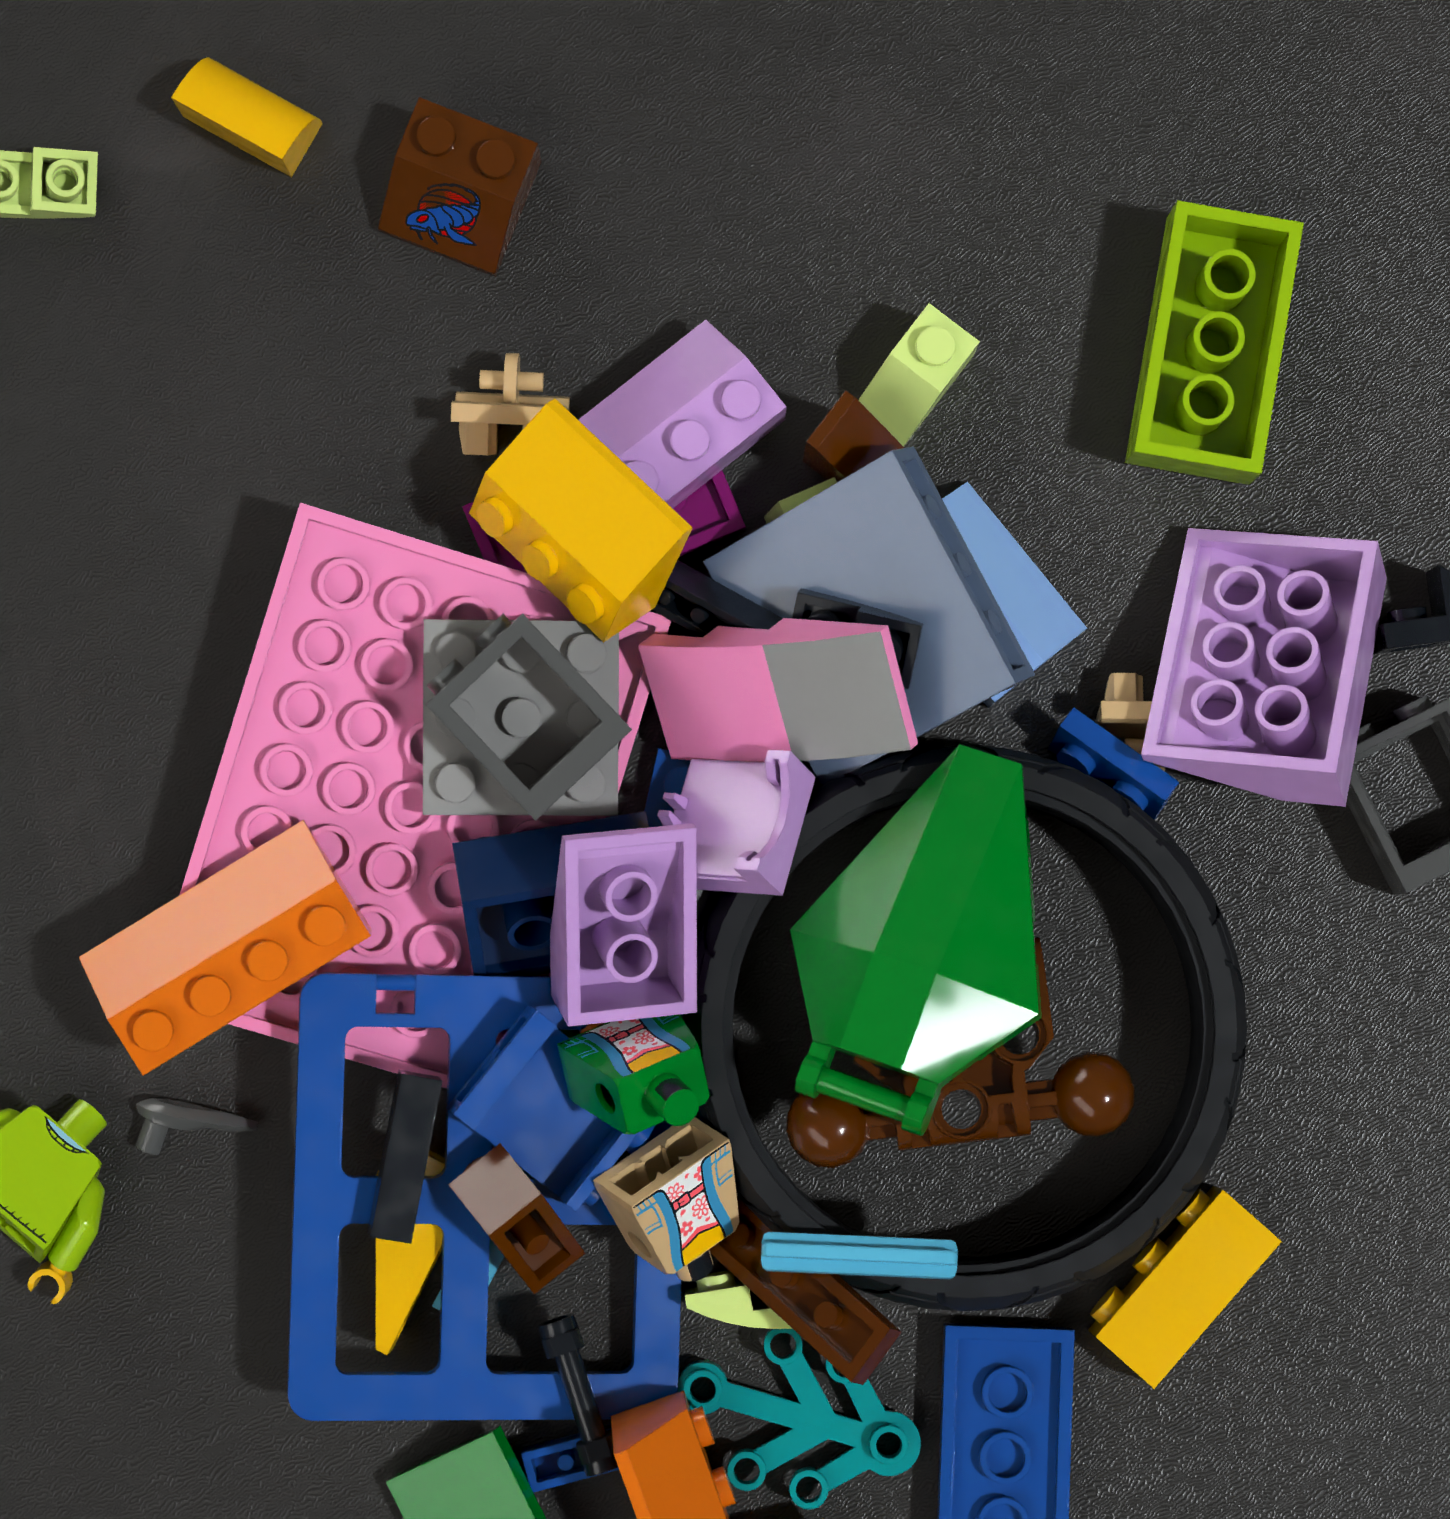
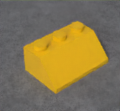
[469,398,693,643]

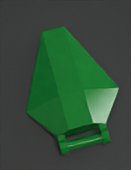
[790,744,1042,1136]

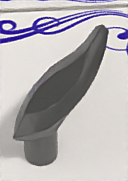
[135,1098,258,1155]

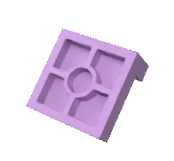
[657,750,816,896]

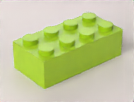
[1125,200,1304,485]

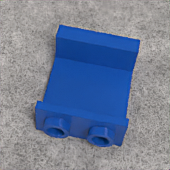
[446,1005,655,1212]

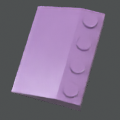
[1141,528,1387,807]

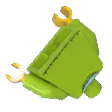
[0,1099,107,1304]

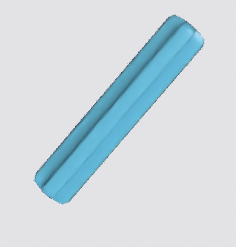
[761,1231,958,1279]

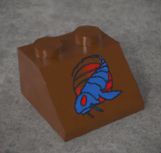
[378,97,542,277]

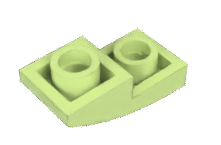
[0,147,98,219]
[685,1271,793,1329]

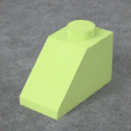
[859,303,980,447]

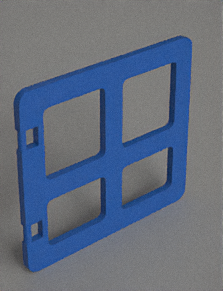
[287,972,684,1421]

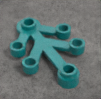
[678,1329,921,1509]

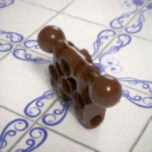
[786,937,1135,1168]

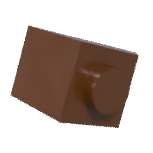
[803,390,904,482]
[448,1143,585,1294]

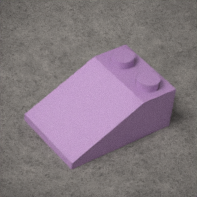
[550,823,697,1027]

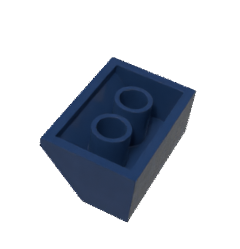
[452,811,649,976]

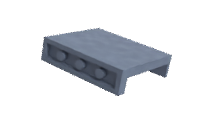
[703,446,1035,784]

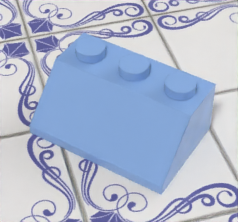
[942,481,1087,708]

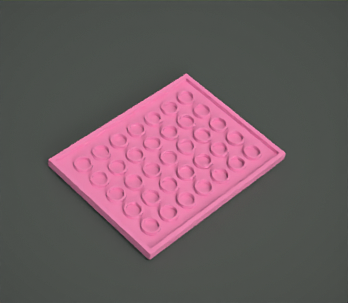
[180,503,671,1088]

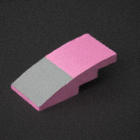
[638,618,918,762]

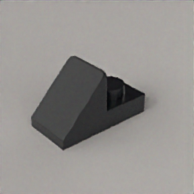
[1374,565,1450,655]

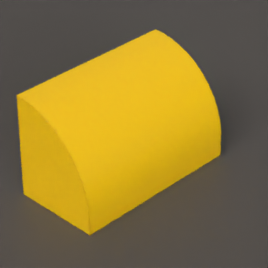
[171,57,323,177]

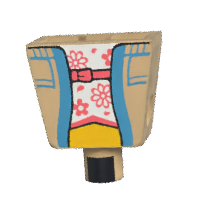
[593,1117,740,1282]

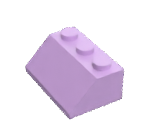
[578,320,787,509]

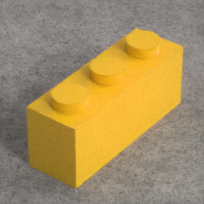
[1088,1185,1282,1389]

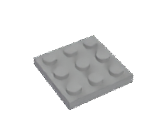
[423,619,619,816]

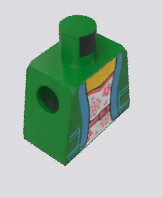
[557,1015,710,1134]

